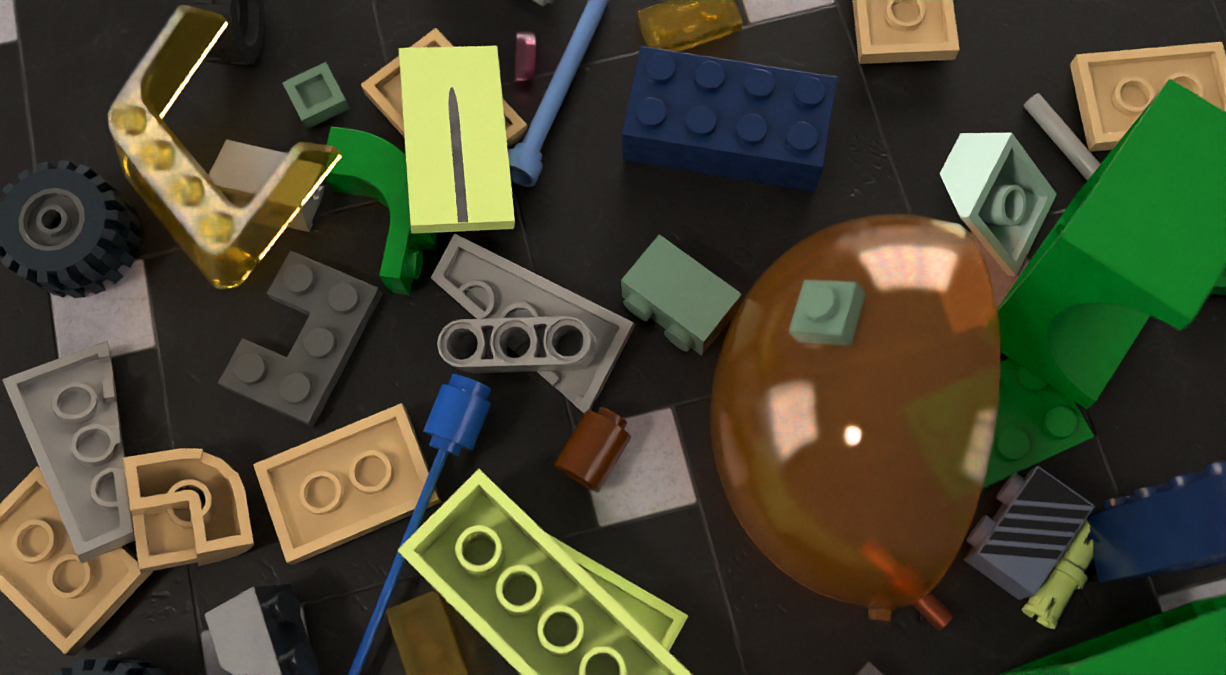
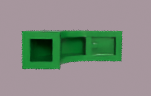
[321,127,439,295]

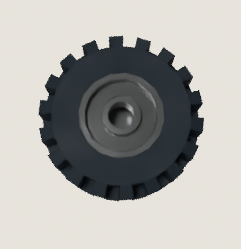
[0,161,141,298]

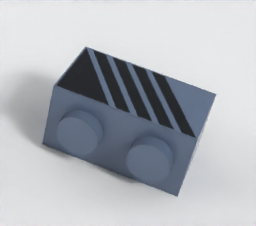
[964,466,1095,600]

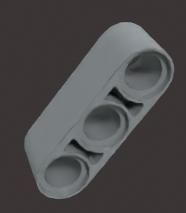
[437,316,598,373]

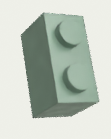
[621,235,742,356]

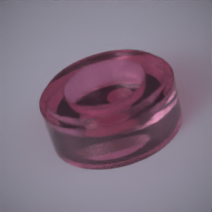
[515,31,536,81]

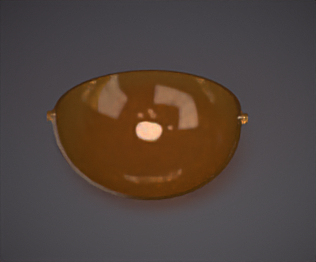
[710,214,1000,622]

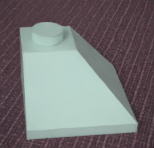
[940,133,1057,276]

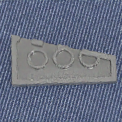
[431,233,635,413]
[2,341,135,564]

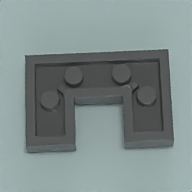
[218,250,383,428]

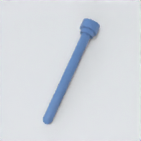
[508,0,609,187]

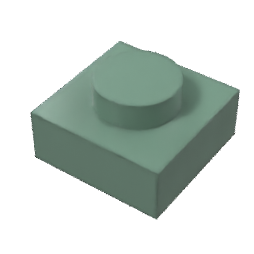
[282,62,350,129]
[789,280,866,346]

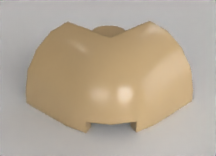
[123,448,254,573]

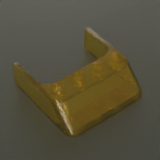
[108,5,342,290]

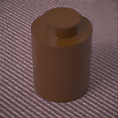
[553,407,631,493]

